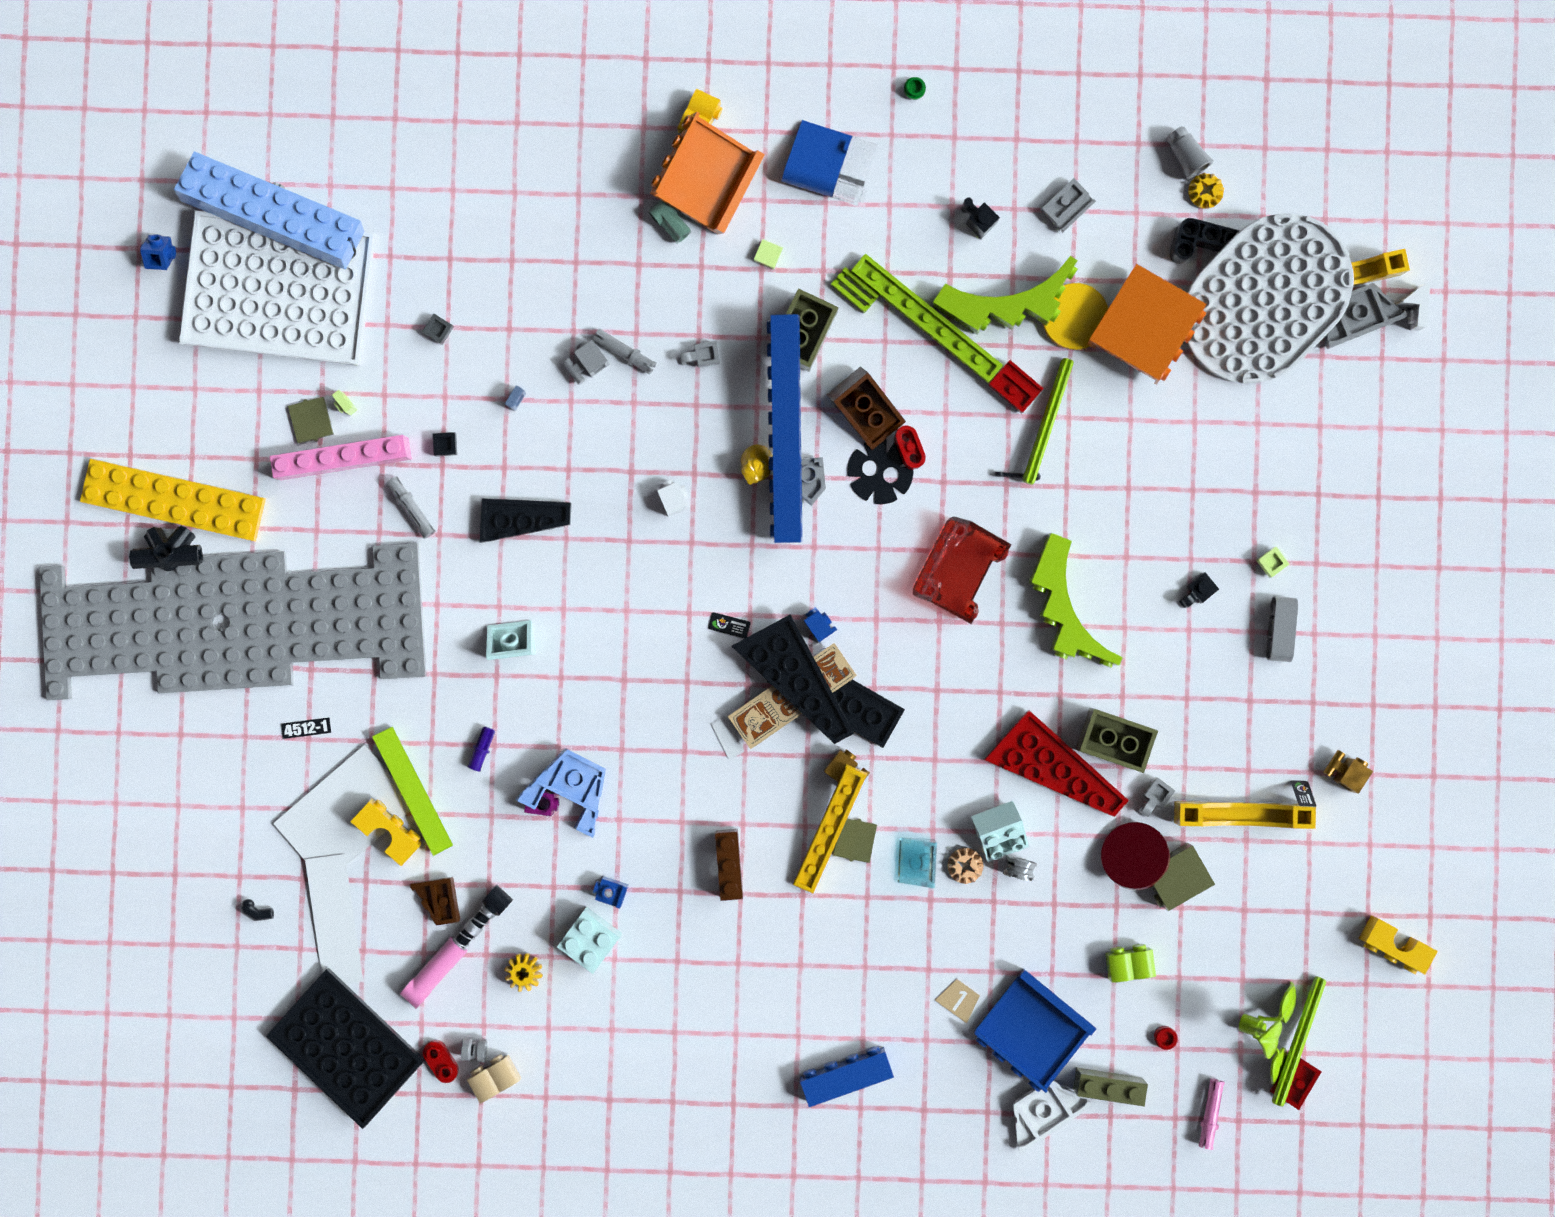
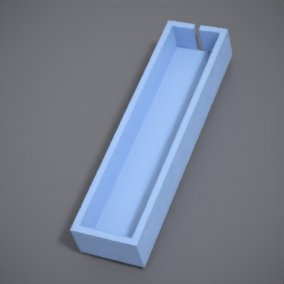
[174,151,364,270]

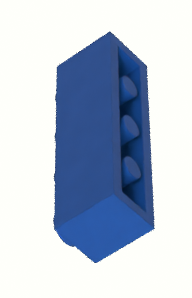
[800,1046,894,1107]

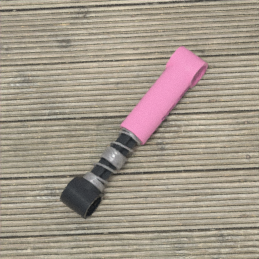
[400,885,514,1009]

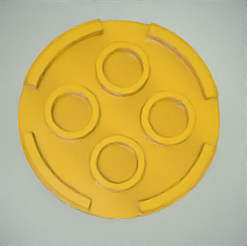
[1042,283,1108,350]

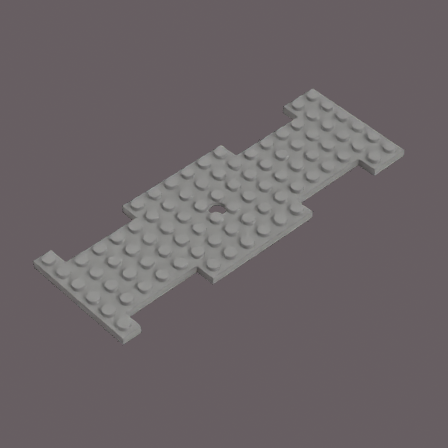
[39,543,427,701]

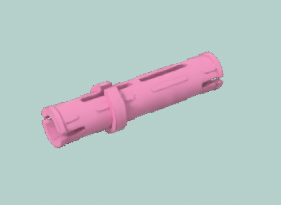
[1198,1078,1225,1150]

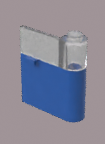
[782,120,878,206]

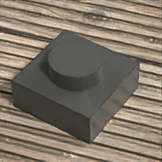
[422,314,454,345]

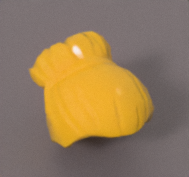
[740,444,773,485]

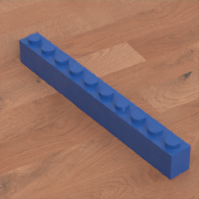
[767,314,803,543]

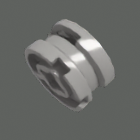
[1003,856,1037,881]

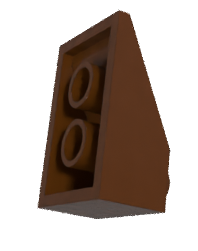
[827,366,906,450]

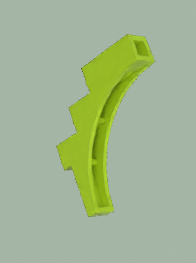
[933,256,1078,334]
[1029,533,1123,668]

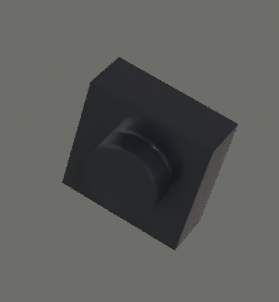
[433,432,457,457]

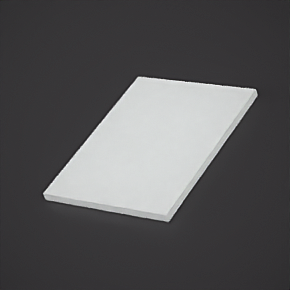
[179,211,376,366]

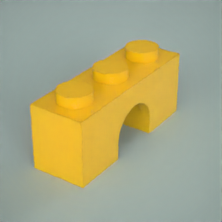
[350,798,422,866]
[1358,915,1438,975]

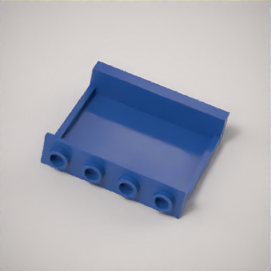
[974,969,1097,1093]

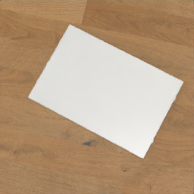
[273,744,410,865]

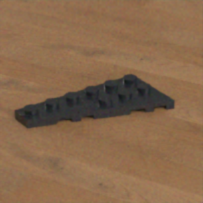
[731,614,854,744]

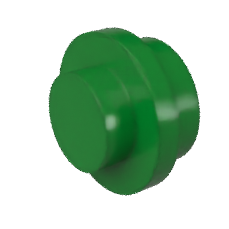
[904,77,926,100]

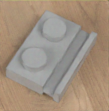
[1041,178,1096,233]

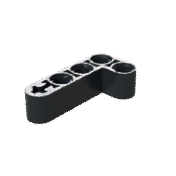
[1170,218,1240,264]

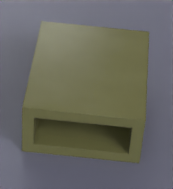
[1149,843,1215,911]

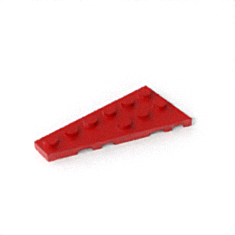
[984,710,1129,817]

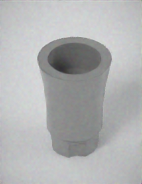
[1166,126,1214,180]

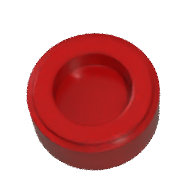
[1154,1026,1178,1050]

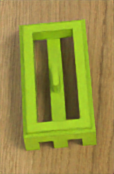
[831,267,879,313]

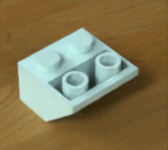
[971,801,1029,862]

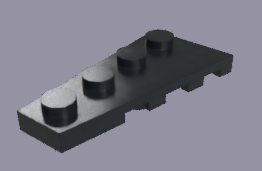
[479,498,572,543]

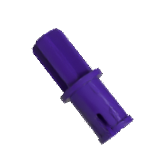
[467,727,495,772]

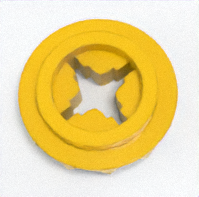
[1188,173,1225,209]

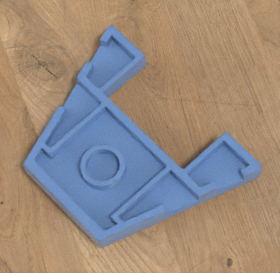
[515,748,606,838]

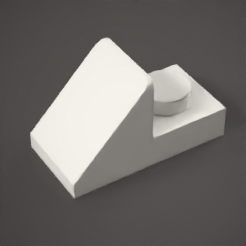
[1396,282,1431,331]

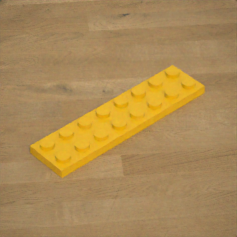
[80,459,266,542]

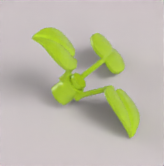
[1239,982,1297,1085]

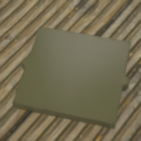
[288,397,334,444]
[833,818,877,863]

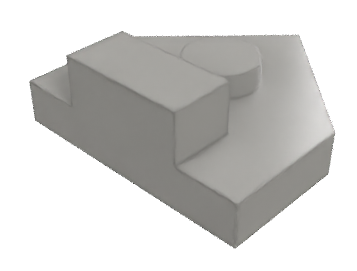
[802,457,826,506]

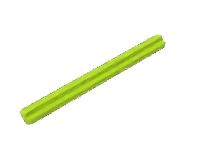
[1022,358,1074,485]
[1272,976,1326,1107]

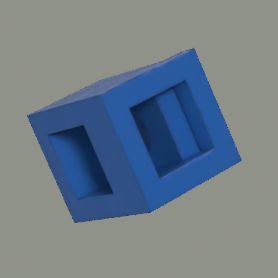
[804,607,837,642]
[593,876,629,909]

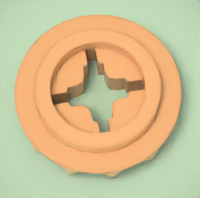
[948,848,984,884]

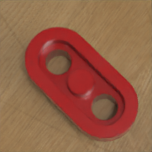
[894,425,926,470]
[423,1040,459,1083]

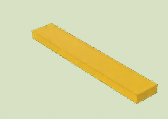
[793,764,867,893]

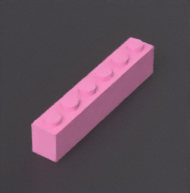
[270,435,412,481]

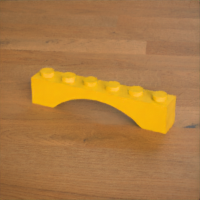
[1174,801,1316,829]

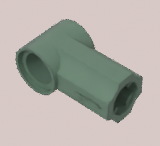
[648,200,691,244]

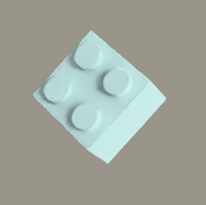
[557,907,622,974]

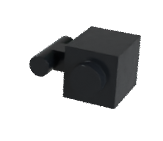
[961,197,1000,239]

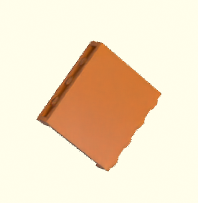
[650,112,765,235]
[1087,264,1207,385]

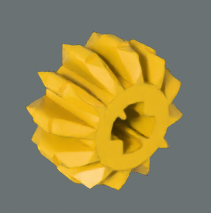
[504,953,543,992]

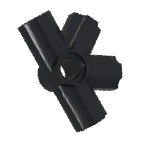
[129,525,203,571]

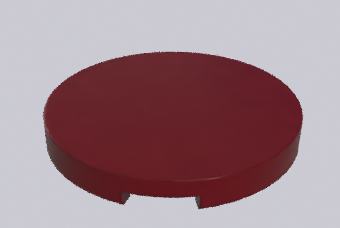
[1101,822,1170,890]

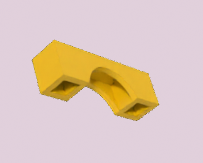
[1351,249,1410,286]

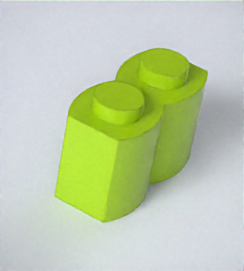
[1105,944,1156,983]

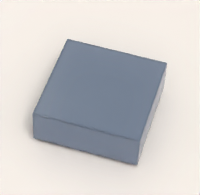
[505,385,526,411]

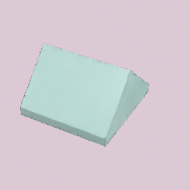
[486,620,536,660]

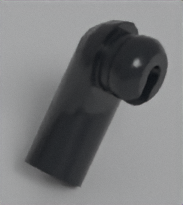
[241,899,274,921]

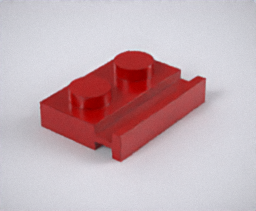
[988,360,1044,414]
[1269,1058,1322,1110]

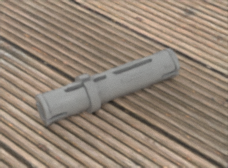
[593,328,657,375]
[386,476,436,539]

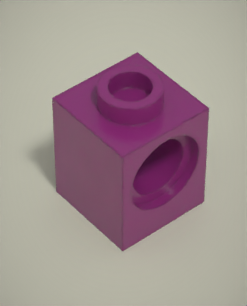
[524,791,560,816]

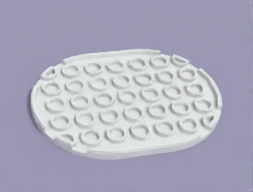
[1187,213,1354,383]

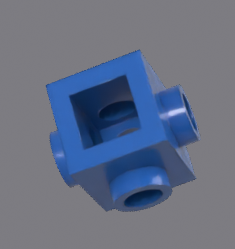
[140,234,176,270]

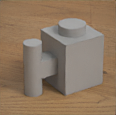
[563,340,610,385]

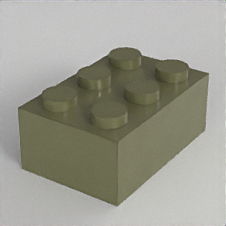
[786,288,839,372]
[1075,708,1158,773]

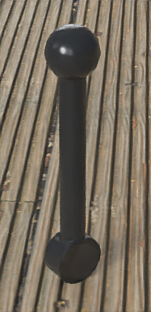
[995,472,1041,481]

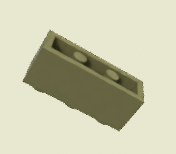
[1073,1067,1148,1107]

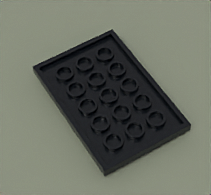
[266,968,425,1129]

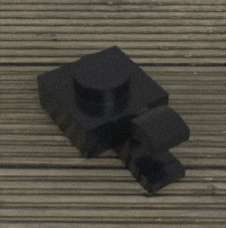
[1179,572,1219,608]

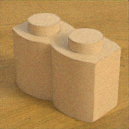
[467,1054,521,1104]

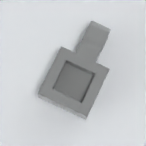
[680,341,720,368]
[1138,777,1175,817]

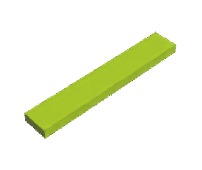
[372,726,454,856]

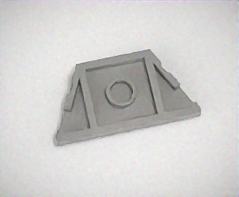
[1326,283,1409,349]

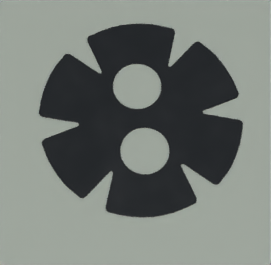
[848,439,914,504]

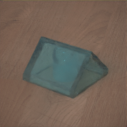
[898,838,937,888]

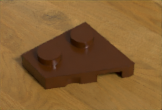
[410,877,460,926]

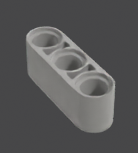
[1266,596,1298,662]

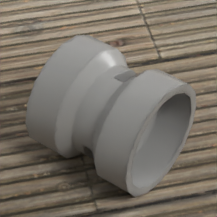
[461,1038,488,1062]

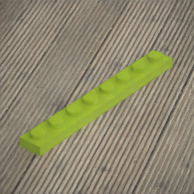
[851,253,1003,383]

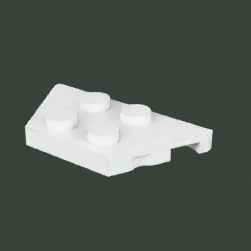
[1012,1080,1093,1154]

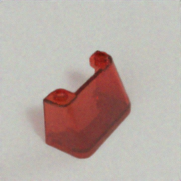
[912,516,1012,624]

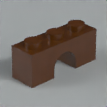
[715,829,743,901]

